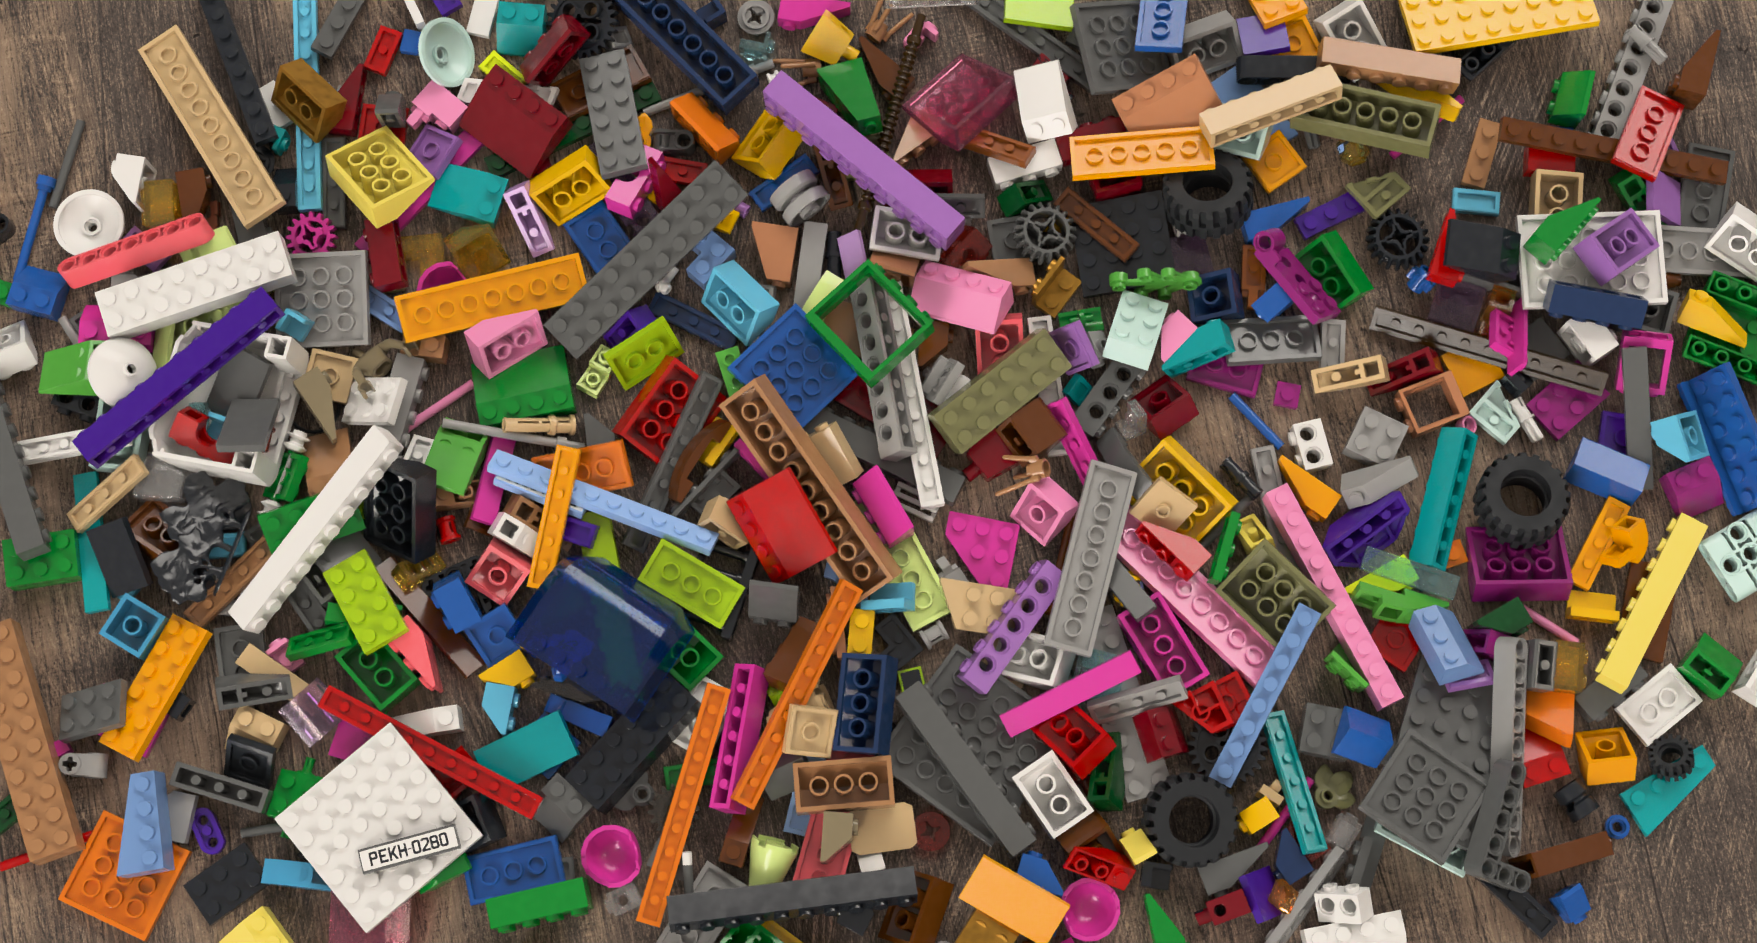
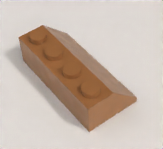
[793,755,895,816]

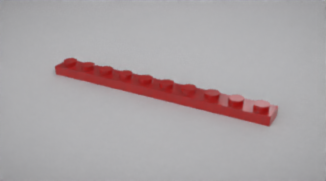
[317,685,544,820]

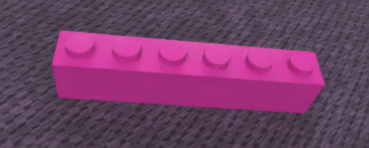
[709,663,768,815]

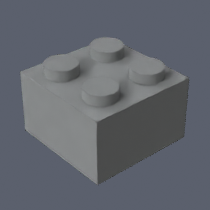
[1341,406,1409,467]

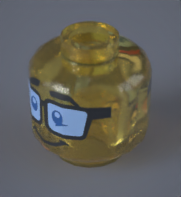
[1336,139,1370,167]

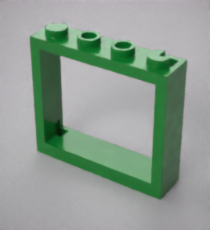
[805,259,935,389]

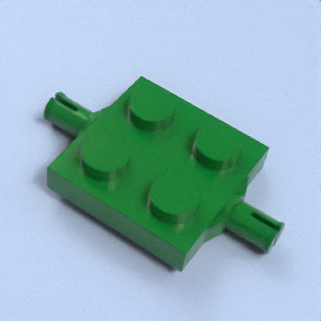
[266,757,324,839]

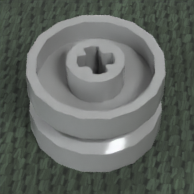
[770,169,830,227]

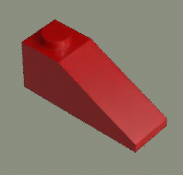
[1425,208,1465,288]

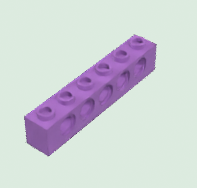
[957,560,1061,694]

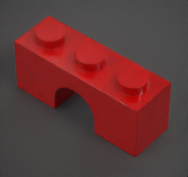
[168,406,235,464]

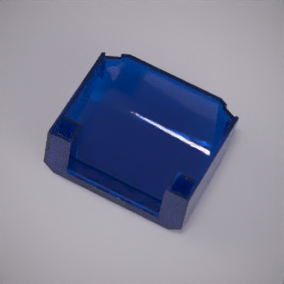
[505,555,695,723]

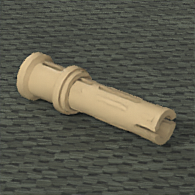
[502,414,576,436]

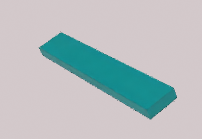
[73,471,111,614]
[1263,710,1328,855]

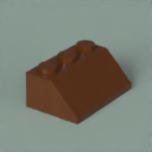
[878,871,954,943]

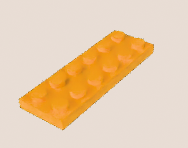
[1069,126,1215,181]
[98,614,212,763]

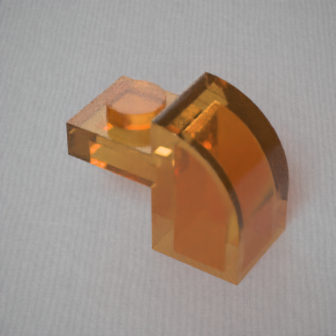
[1477,284,1517,337]

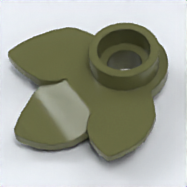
[1314,764,1355,809]

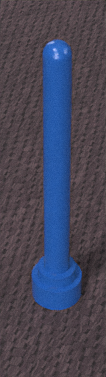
[13,174,57,280]

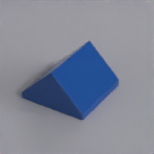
[1331,706,1394,768]

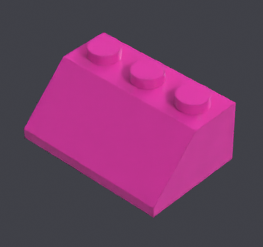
[78,305,156,353]
[851,465,914,549]

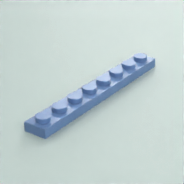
[1209,603,1322,788]

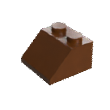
[1056,810,1125,878]

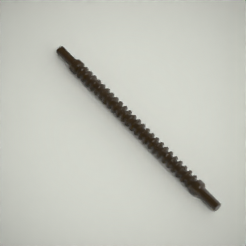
[853,13,926,234]

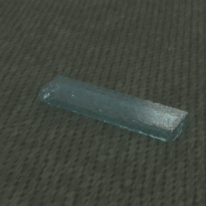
[1359,546,1460,601]

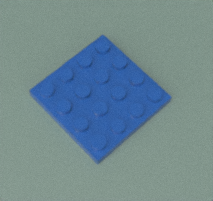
[727,303,858,428]

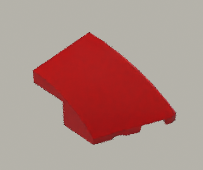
[1172,670,1251,734]

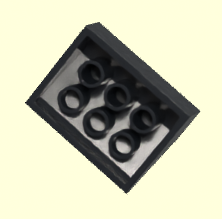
[363,458,437,564]

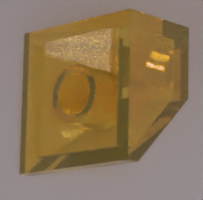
[443,224,511,279]

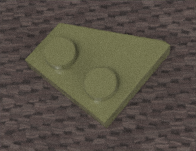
[1345,172,1411,220]

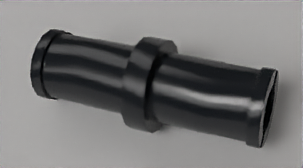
[825,231,842,279]
[1219,457,1264,501]

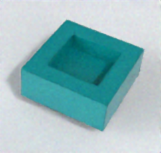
[1062,373,1093,407]

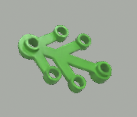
[1109,268,1202,300]

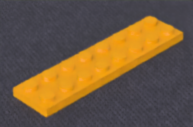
[394,252,587,344]

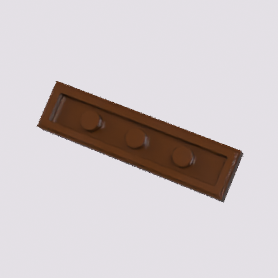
[1053,187,1140,263]

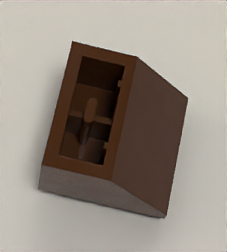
[995,397,1068,468]

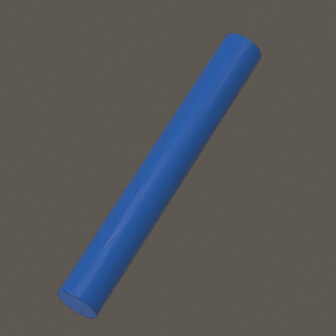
[1228,393,1285,450]

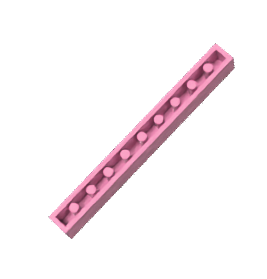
[1262,483,1404,712]

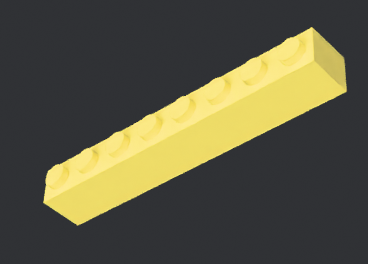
[1595,513,1708,694]

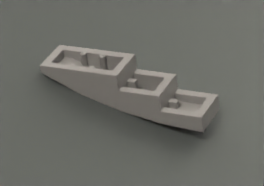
[793,221,828,309]

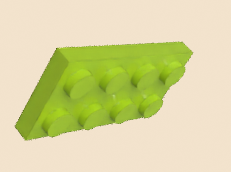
[637,538,746,629]
[322,548,410,656]

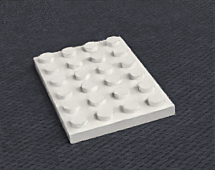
[1515,210,1668,310]

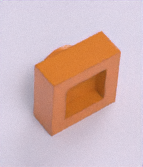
[1446,539,1468,569]

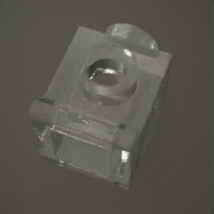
[604,882,642,917]

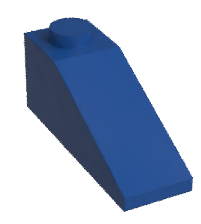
[1241,196,1310,246]

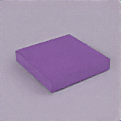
[409,124,463,180]
[1646,171,1681,226]
[1049,320,1100,376]

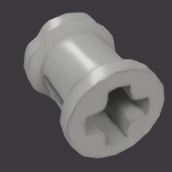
[919,620,950,650]

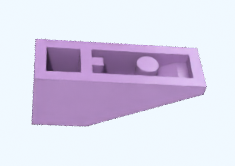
[503,179,555,258]

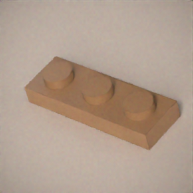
[1460,118,1500,190]

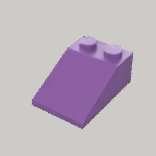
[1573,207,1660,286]

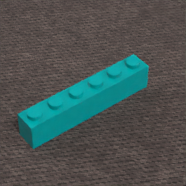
[1408,427,1478,572]

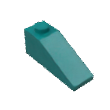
[1161,318,1236,378]

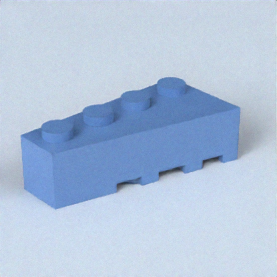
[117,770,175,878]

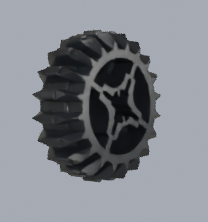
[1365,208,1430,271]

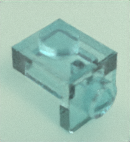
[739,31,775,61]

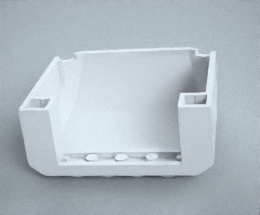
[148,320,309,487]

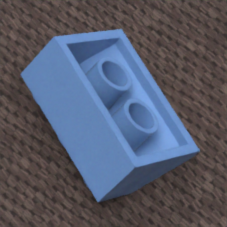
[1408,605,1485,686]

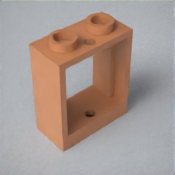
[1394,370,1470,439]

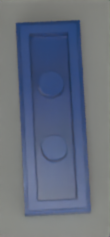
[749,153,819,213]

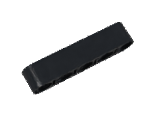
[1236,55,1351,85]

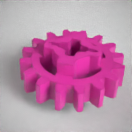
[285,211,338,254]

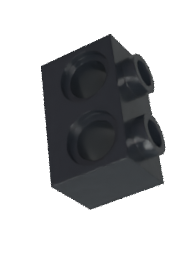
[50,394,99,424]

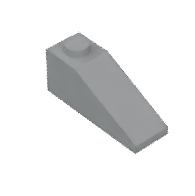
[1340,455,1418,509]

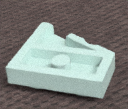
[1468,380,1520,446]

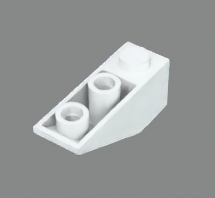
[487,512,538,559]

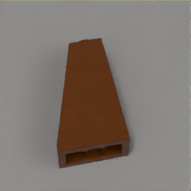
[1508,831,1614,879]

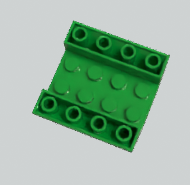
[1682,270,1757,386]

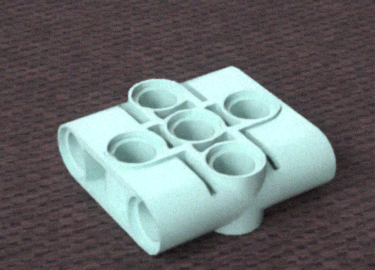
[1698,509,1757,603]

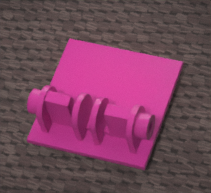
[328,719,373,760]

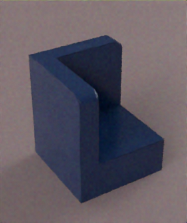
[695,0,727,30]

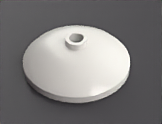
[53,189,125,256]
[87,337,157,407]

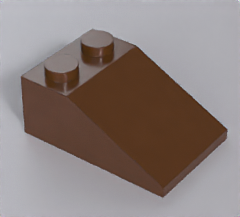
[1664,29,1721,110]
[128,496,179,561]

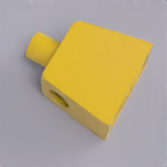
[801,10,860,65]

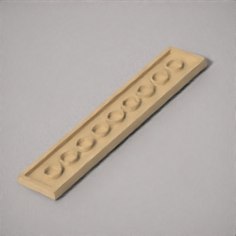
[138,25,287,230]

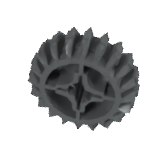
[1013,202,1076,265]

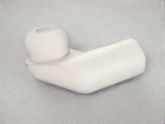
[655,267,679,295]

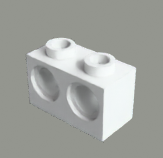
[1288,418,1333,473]
[1314,883,1374,924]

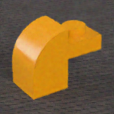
[1599,515,1648,568]

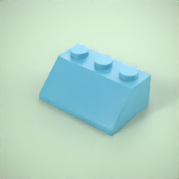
[701,260,780,346]

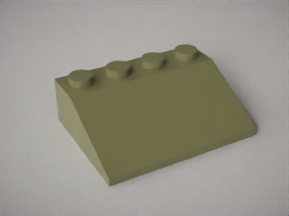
[1215,538,1337,648]

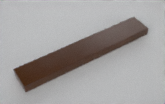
[376,556,485,679]

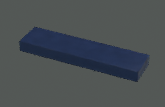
[649,292,738,350]

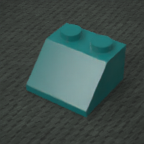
[496,1,548,57]

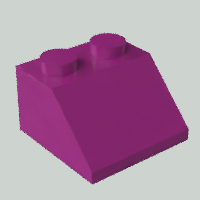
[1658,456,1724,517]

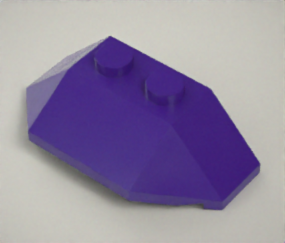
[1322,490,1410,567]

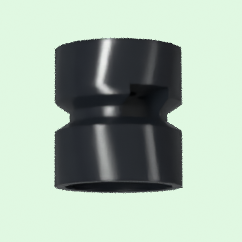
[1553,777,1600,823]

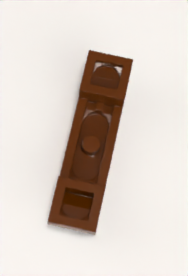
[668,419,732,503]

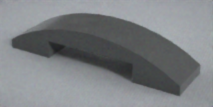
[1096,427,1154,500]

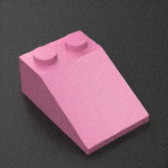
[464,309,548,379]

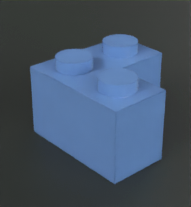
[686,231,736,291]

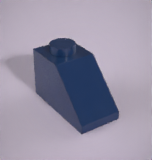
[1273,828,1314,887]

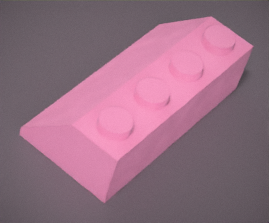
[911,260,1014,334]

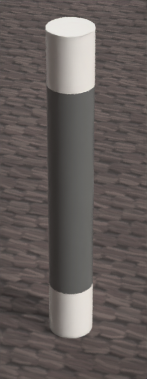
[682,851,694,894]

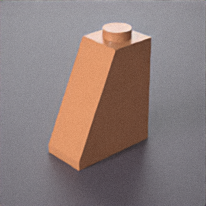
[751,221,799,290]

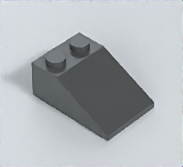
[748,580,801,628]

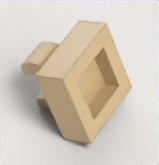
[1255,779,1284,809]

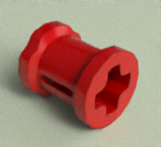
[436,515,462,545]

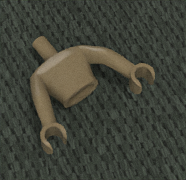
[352,338,419,400]

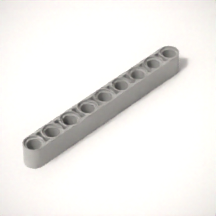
[1490,636,1528,857]

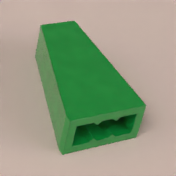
[817,57,883,136]

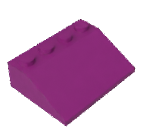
[1465,526,1573,602]

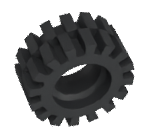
[1648,734,1695,782]

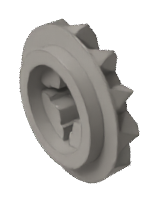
[737,0,775,36]

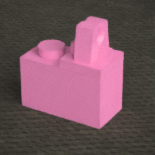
[406,80,468,134]

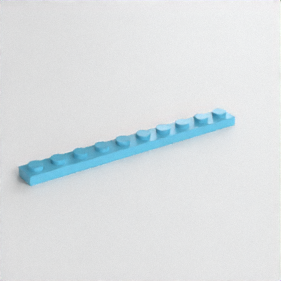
[293,0,323,213]

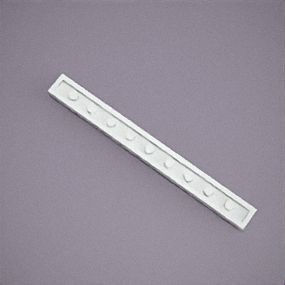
[888,281,945,510]

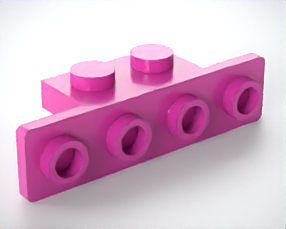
[1489,297,1528,376]

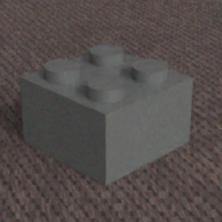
[1296,702,1348,762]

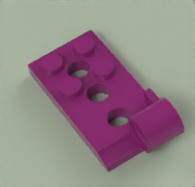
[1253,228,1342,325]

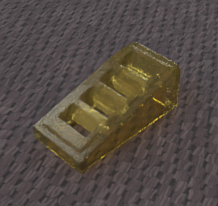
[391,551,447,591]

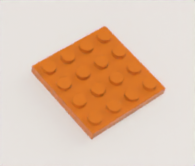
[58,810,192,942]

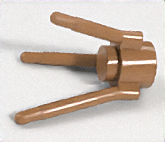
[864,0,914,44]
[772,58,821,86]
[995,455,1051,497]

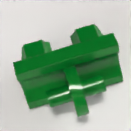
[1058,307,1104,332]

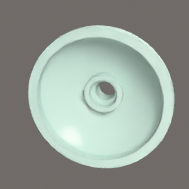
[418,17,475,88]

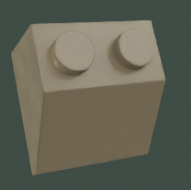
[820,811,859,864]

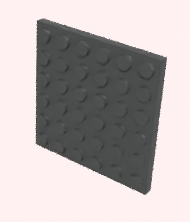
[875,643,1051,847]

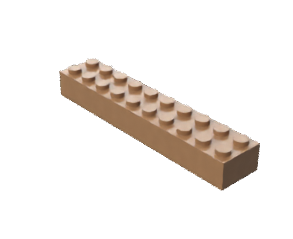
[719,374,903,604]
[0,618,86,866]

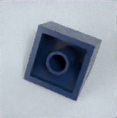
[1187,268,1245,324]

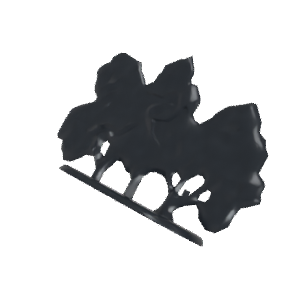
[150,471,252,605]

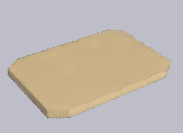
[849,802,917,855]

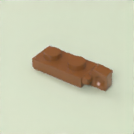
[1241,244,1266,311]

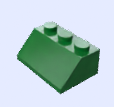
[1295,230,1374,311]

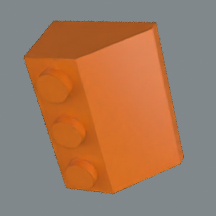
[669,92,740,165]

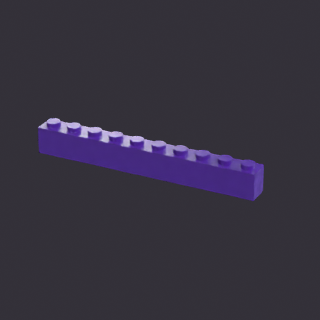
[72,287,286,469]

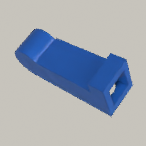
[543,694,615,737]

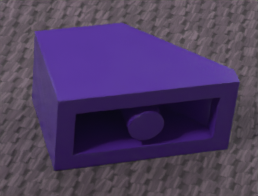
[603,304,656,349]

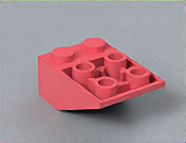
[388,615,443,693]

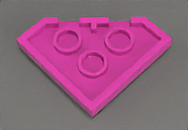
[945,511,1020,588]

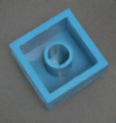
[99,592,169,661]

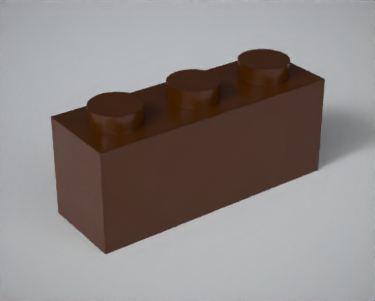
[763,616,817,691]

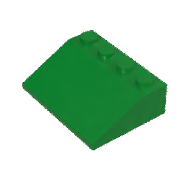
[471,345,577,428]

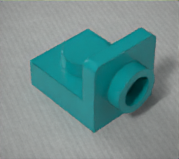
[272,125,291,157]

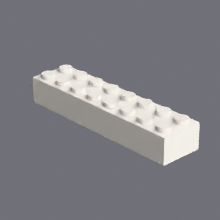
[95,231,298,339]

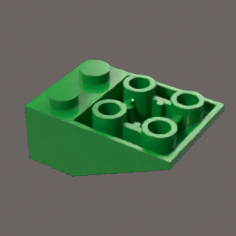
[1523,197,1601,265]

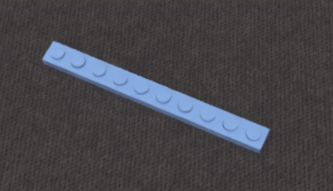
[487,449,719,556]

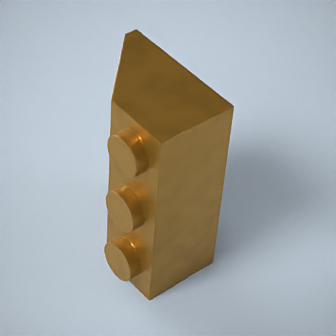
[271,58,347,143]

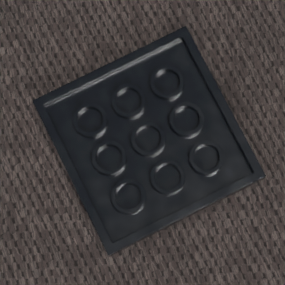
[1072,190,1175,299]

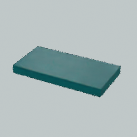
[473,710,580,784]

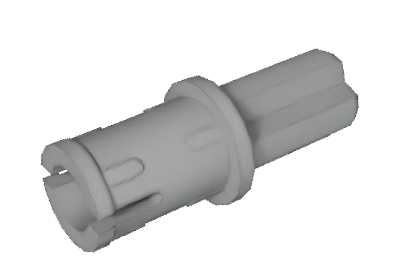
[1627,23,1668,65]

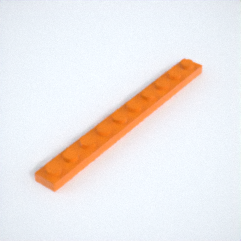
[730,579,863,810]
[635,683,731,928]

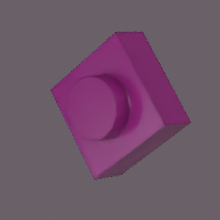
[1273,381,1301,410]

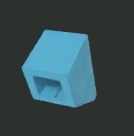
[482,682,521,736]

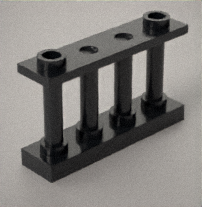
[673,543,760,642]

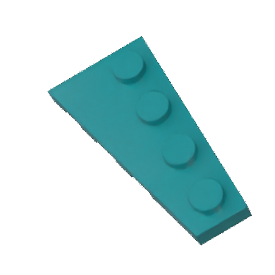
[1618,745,1716,837]

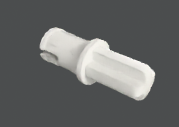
[1509,396,1543,443]

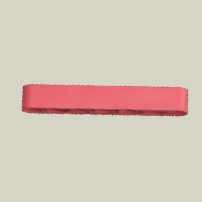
[57,213,215,289]

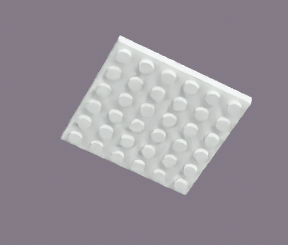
[274,723,484,933]

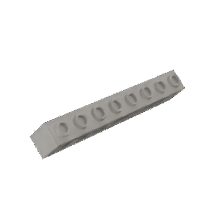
[1587,0,1674,139]
[850,276,918,462]

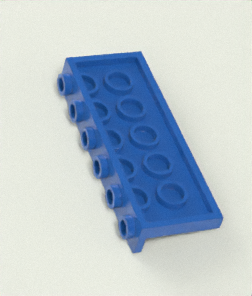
[1677,362,1757,516]

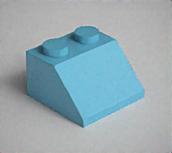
[1650,410,1710,462]

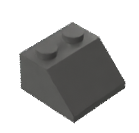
[534,772,595,844]

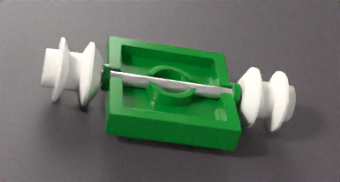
[257,429,311,514]

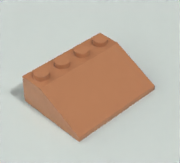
[1111,54,1223,132]

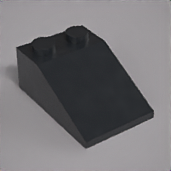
[1443,219,1521,284]
[457,793,507,855]

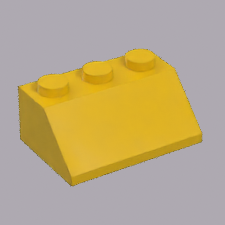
[731,110,803,180]
[529,145,612,227]

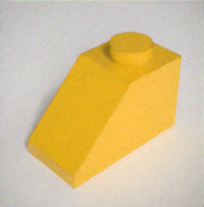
[478,649,537,689]
[1236,796,1280,836]

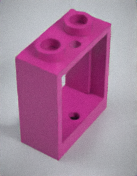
[1614,330,1674,397]

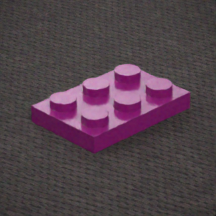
[1526,359,1610,442]

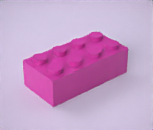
[1116,591,1210,690]

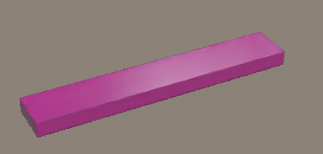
[999,650,1142,738]

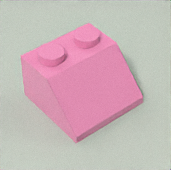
[1010,477,1079,547]

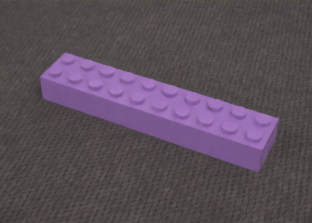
[763,70,965,251]

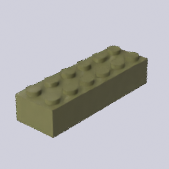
[1290,83,1441,159]
[927,328,1073,454]

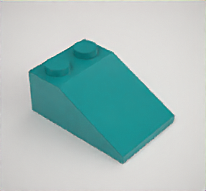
[427,164,509,229]

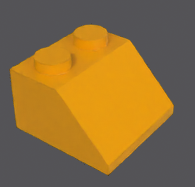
[1574,727,1637,786]

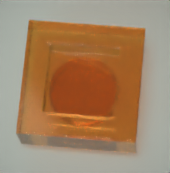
[1268,879,1299,914]

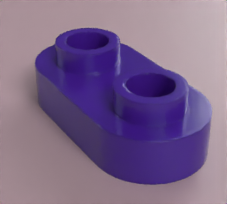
[192,807,226,855]

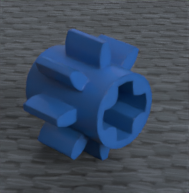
[1406,265,1436,294]

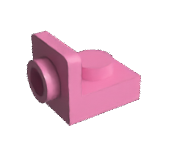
[903,21,939,48]
[265,638,306,673]

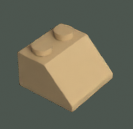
[224,706,291,754]

